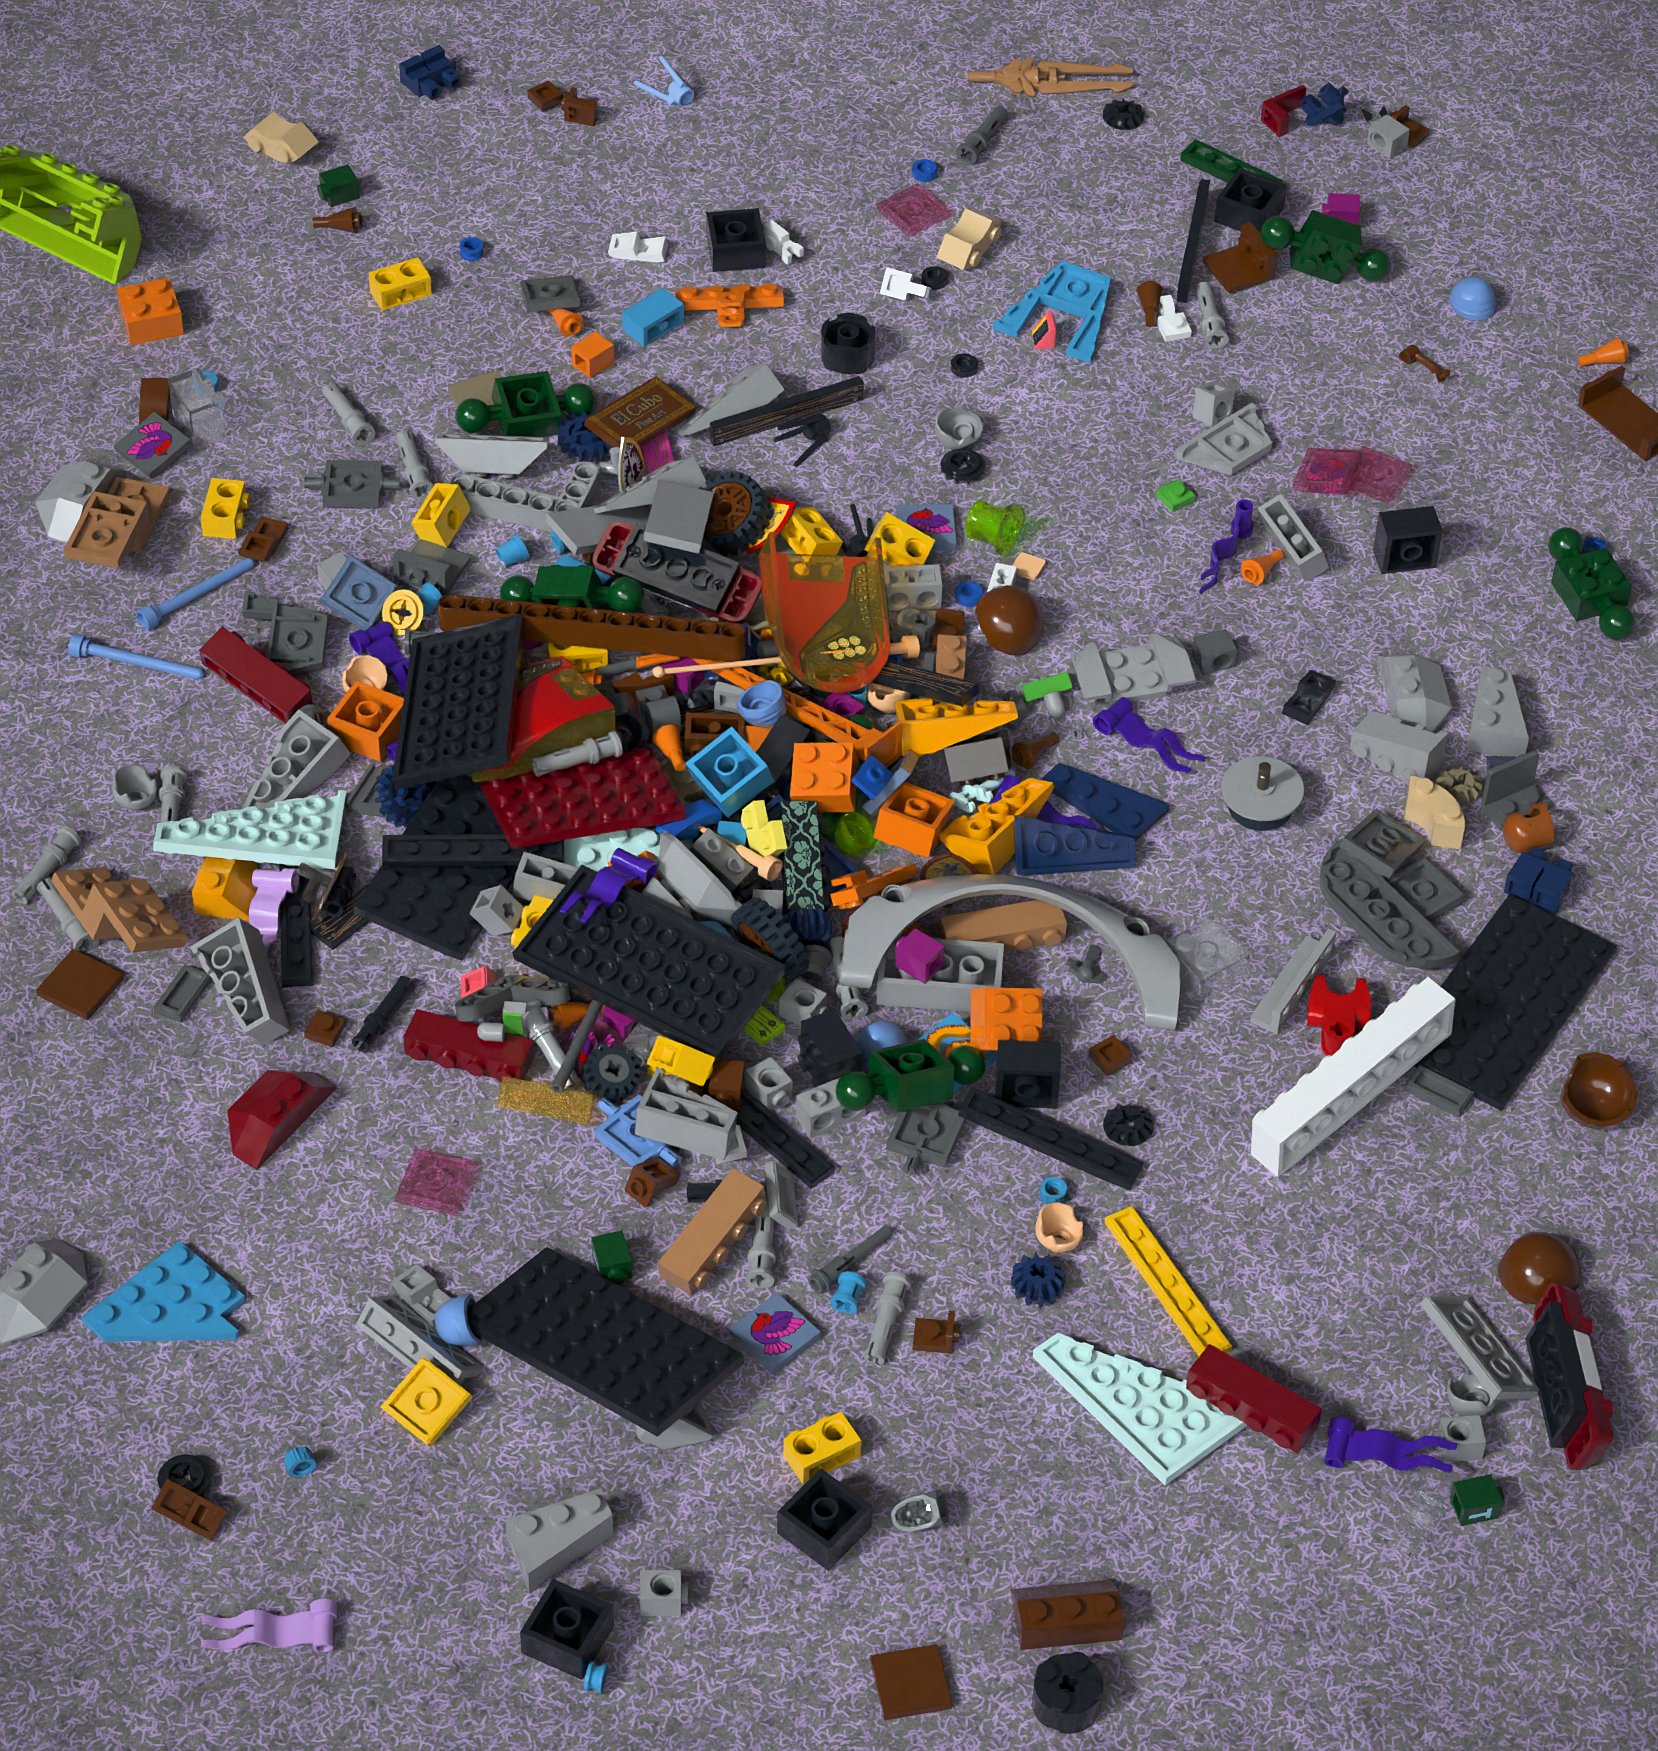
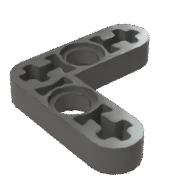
[455,975,571,1022]

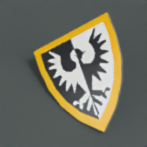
[599,437,645,493]

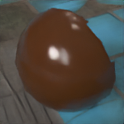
[975,585,1044,655]
[1560,1052,1638,1130]
[1498,1232,1581,1305]

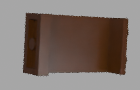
[1578,365,1658,462]

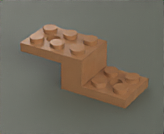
[64,477,170,569]
[51,867,188,953]

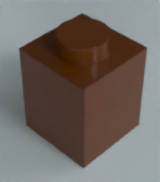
[709,1059,745,1110]

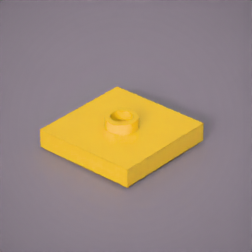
[381,1356,473,1447]

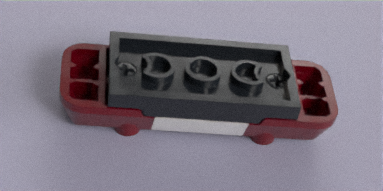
[592,521,762,624]
[1525,1282,1613,1470]

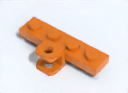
[675,283,784,327]
[830,863,918,909]

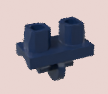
[1300,83,1349,126]

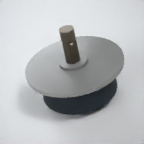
[1221,756,1304,831]

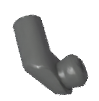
[1003,690,1028,731]

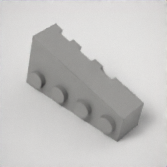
[190,918,290,1044]

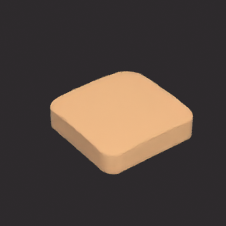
[1012,552,1045,580]

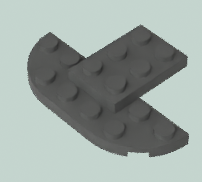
[1320,839,1464,968]

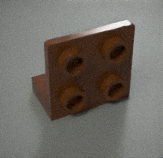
[1203,222,1278,293]

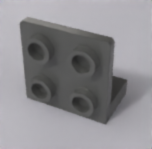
[393,539,470,596]
[1481,750,1550,832]

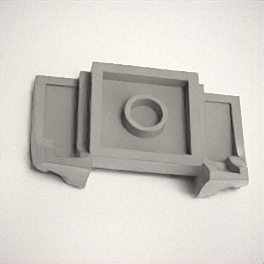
[1071,633,1196,705]

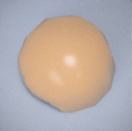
[342,655,388,693]
[867,683,912,714]
[1035,1202,1083,1253]

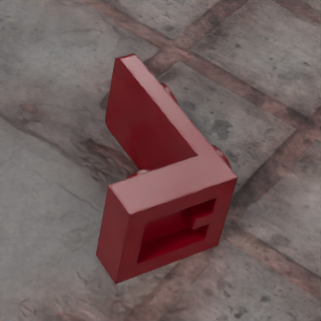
[1261,85,1307,137]

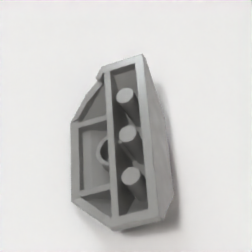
[436,433,550,478]
[35,461,126,544]
[1377,654,1452,732]
[657,831,742,927]
[0,1239,88,1345]

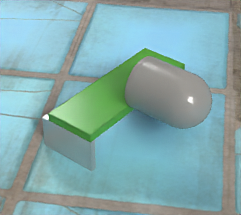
[1017,669,1073,717]
[477,1001,529,1042]

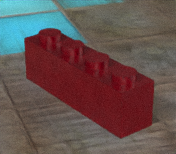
[199,626,313,724]
[403,1009,534,1085]
[1186,1344,1322,1454]

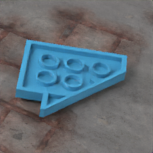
[82,1241,245,1342]

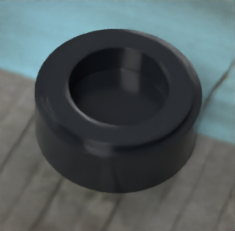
[921,266,948,290]
[951,353,978,378]

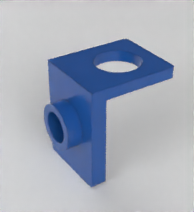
[851,754,893,800]

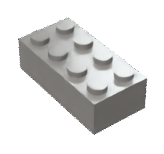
[877,936,1004,1012]

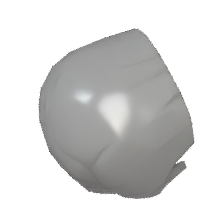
[935,406,983,450]

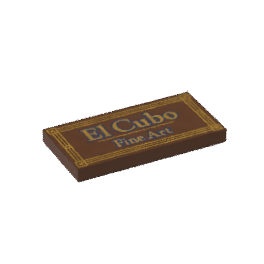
[584,376,697,448]

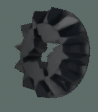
[1103,98,1144,130]
[941,449,985,484]
[672,689,714,710]
[1103,1102,1153,1146]
[157,1454,211,1497]

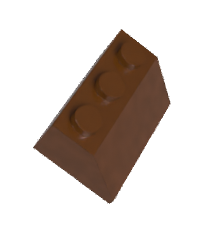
[1010,1579,1124,1650]

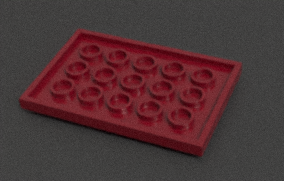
[480,748,685,849]

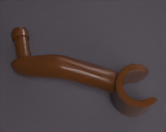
[1399,345,1450,382]

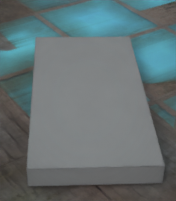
[643,480,714,554]
[545,505,650,555]
[1420,1296,1540,1400]

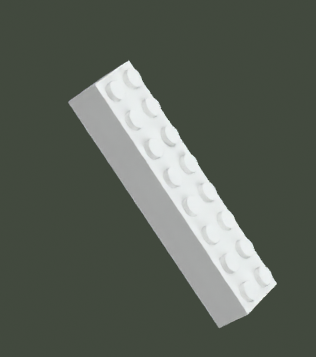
[1251,977,1455,1177]

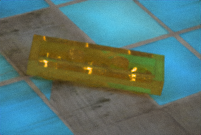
[496,1076,595,1125]

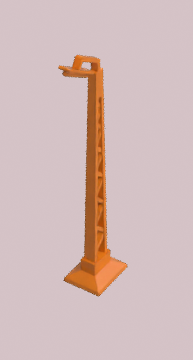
[636,654,903,768]

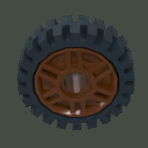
[698,472,772,557]
[730,897,810,986]

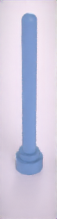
[136,558,255,631]
[68,633,204,679]

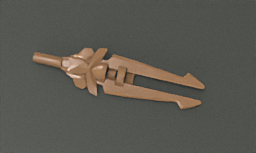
[968,57,1134,97]

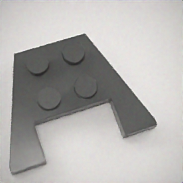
[234,591,329,688]

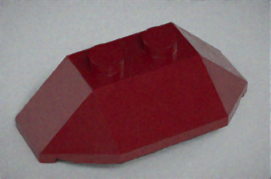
[227,1070,337,1170]

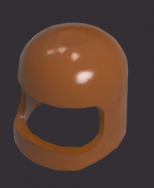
[1502,801,1554,854]

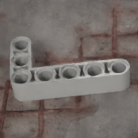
[449,462,599,532]

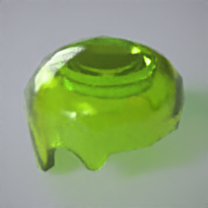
[834,812,878,856]

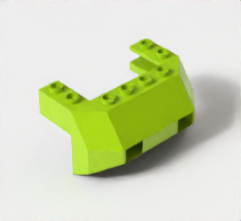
[0,145,142,285]

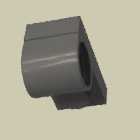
[635,685,681,737]

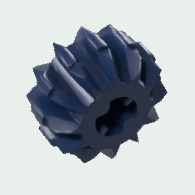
[783,907,832,947]
[1011,1252,1066,1308]

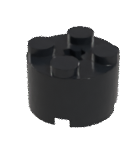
[821,313,875,374]
[586,692,649,753]
[1032,1652,1103,1734]

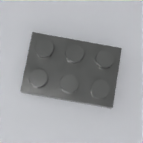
[1339,808,1426,879]

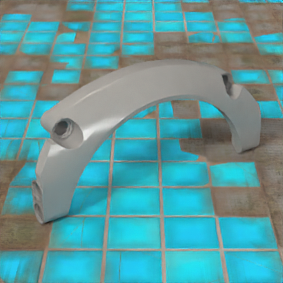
[839,874,1181,1030]

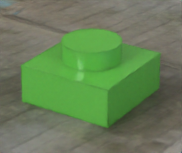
[1156,479,1196,512]

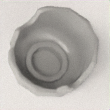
[112,765,157,810]
[1447,1372,1498,1417]

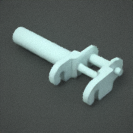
[949,769,1015,813]

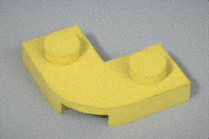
[741,800,787,857]

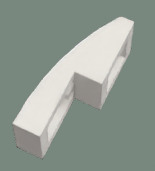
[608,231,668,262]

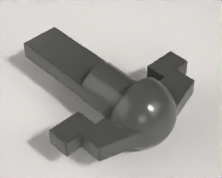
[1066,945,1108,984]

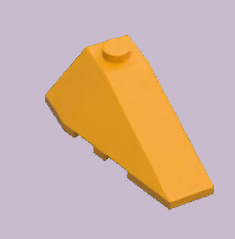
[895,698,1018,757]
[939,778,1054,875]
[192,856,258,922]

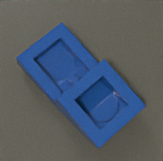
[655,800,723,841]

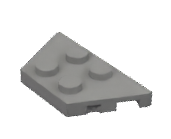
[1175,402,1272,476]

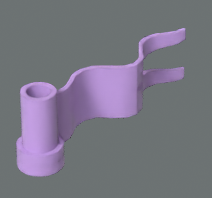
[249,868,299,954]
[201,1599,337,1652]

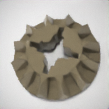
[1435,765,1483,804]

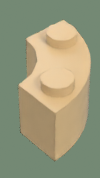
[243,111,319,163]
[936,209,1002,270]
[1404,776,1465,849]

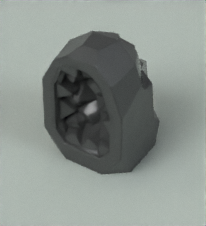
[889,1489,949,1532]

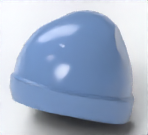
[1450,276,1497,320]
[737,680,787,728]
[856,1020,908,1071]
[434,1294,483,1346]

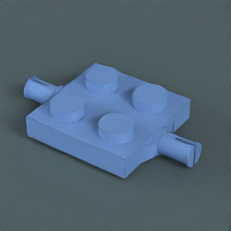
[595,1094,682,1168]

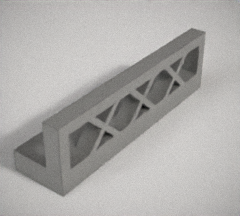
[1250,929,1336,1034]
[356,1295,484,1386]

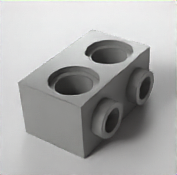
[882,564,942,611]
[796,1077,866,1139]

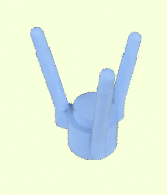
[634,56,695,107]

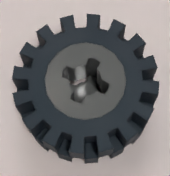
[581,1042,641,1103]

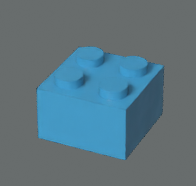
[685,727,774,818]

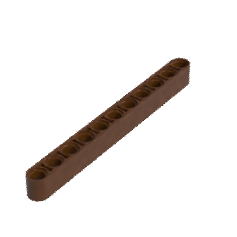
[438,595,746,662]

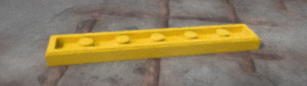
[1104,1206,1232,1356]

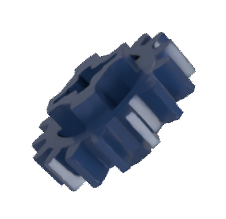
[558,411,613,462]
[374,764,431,828]

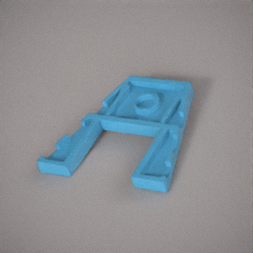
[993,261,1111,364]

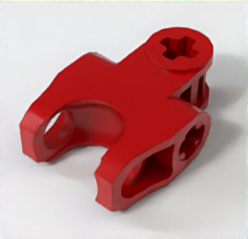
[1306,974,1371,1056]

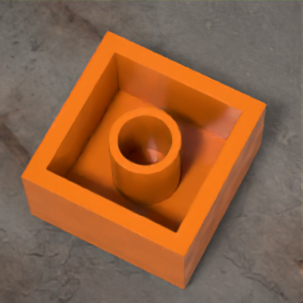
[116,277,184,346]
[327,680,404,762]
[790,742,859,812]
[873,782,955,858]
[970,987,1042,1051]

